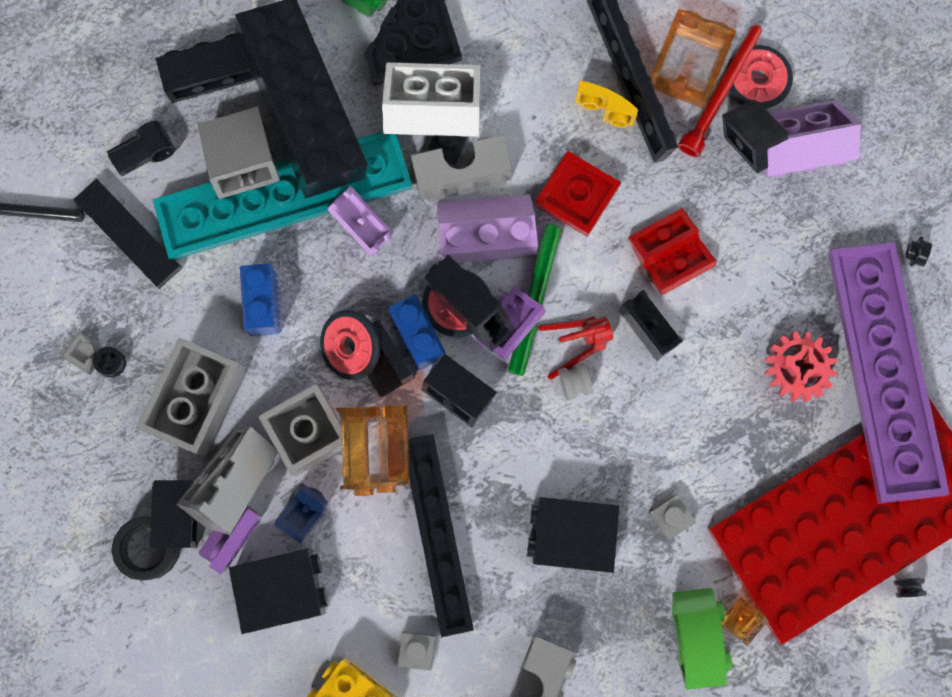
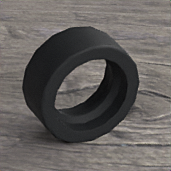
[111,517,180,581]

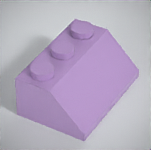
[763,100,861,177]
[437,194,538,263]

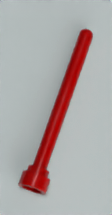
[678,24,762,158]

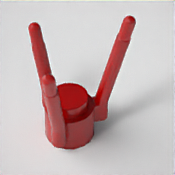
[538,316,613,380]

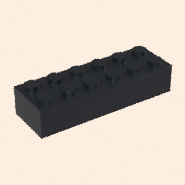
[235,0,368,199]

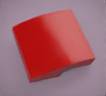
[628,208,716,296]

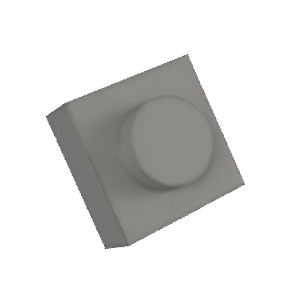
[649,495,696,540]
[398,632,435,671]

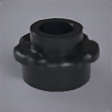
[905,237,932,267]

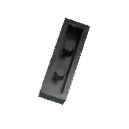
[155,33,255,104]

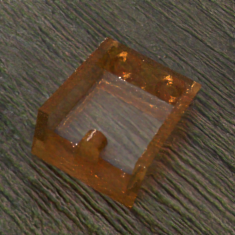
[650,8,737,109]
[335,405,409,496]

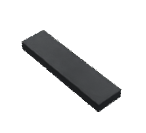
[73,179,182,289]

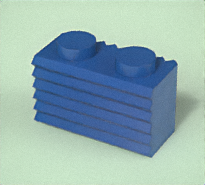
[240,263,282,336]
[389,294,446,370]

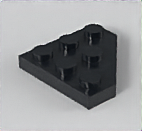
[365,0,462,85]

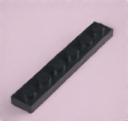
[586,0,678,163]
[401,434,474,638]

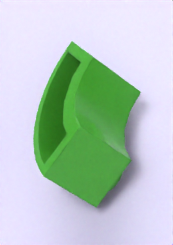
[672,588,732,690]

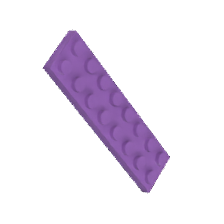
[828,242,949,504]

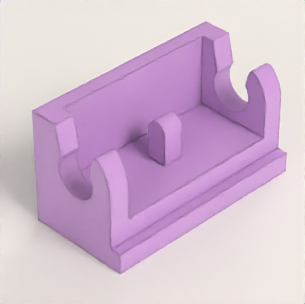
[327,186,394,257]

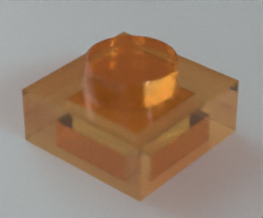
[721,597,769,646]

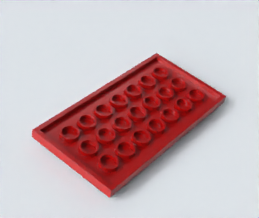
[707,398,952,645]

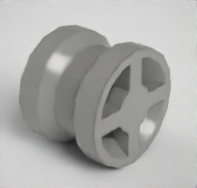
[558,362,593,400]

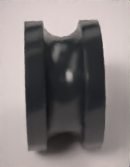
[93,347,126,378]
[893,578,927,598]

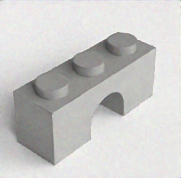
[411,135,512,202]
[522,634,576,697]

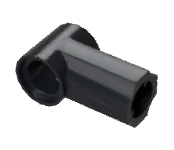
[107,121,176,176]

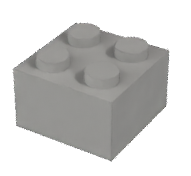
[258,383,353,477]

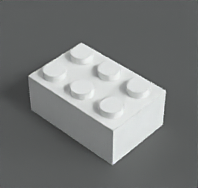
[382,63,481,136]

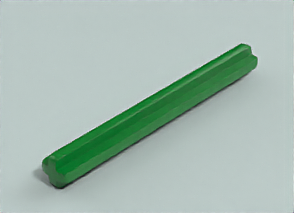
[508,224,562,376]

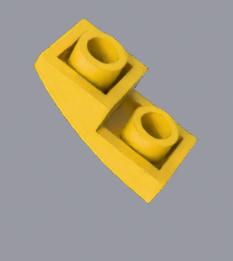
[575,80,638,128]

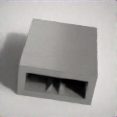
[198,106,280,199]

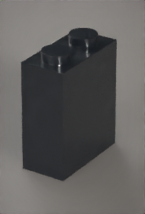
[424,255,515,352]
[527,497,620,573]
[228,548,329,635]

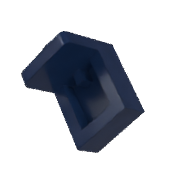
[274,484,328,544]

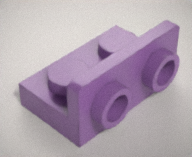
[474,286,546,361]
[199,505,263,574]

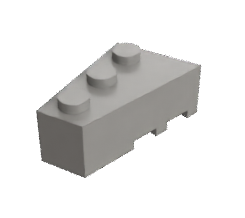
[176,425,278,535]

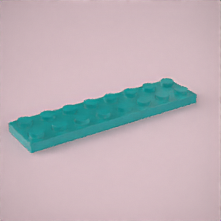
[152,131,413,260]

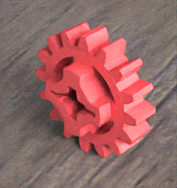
[764,331,837,402]

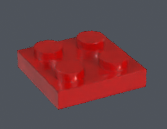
[534,151,622,237]

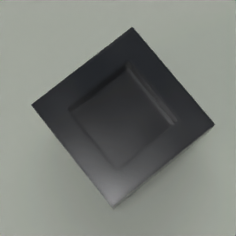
[427,135,469,165]

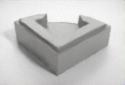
[61,331,96,375]

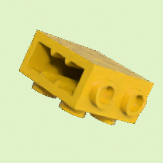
[307,657,397,697]

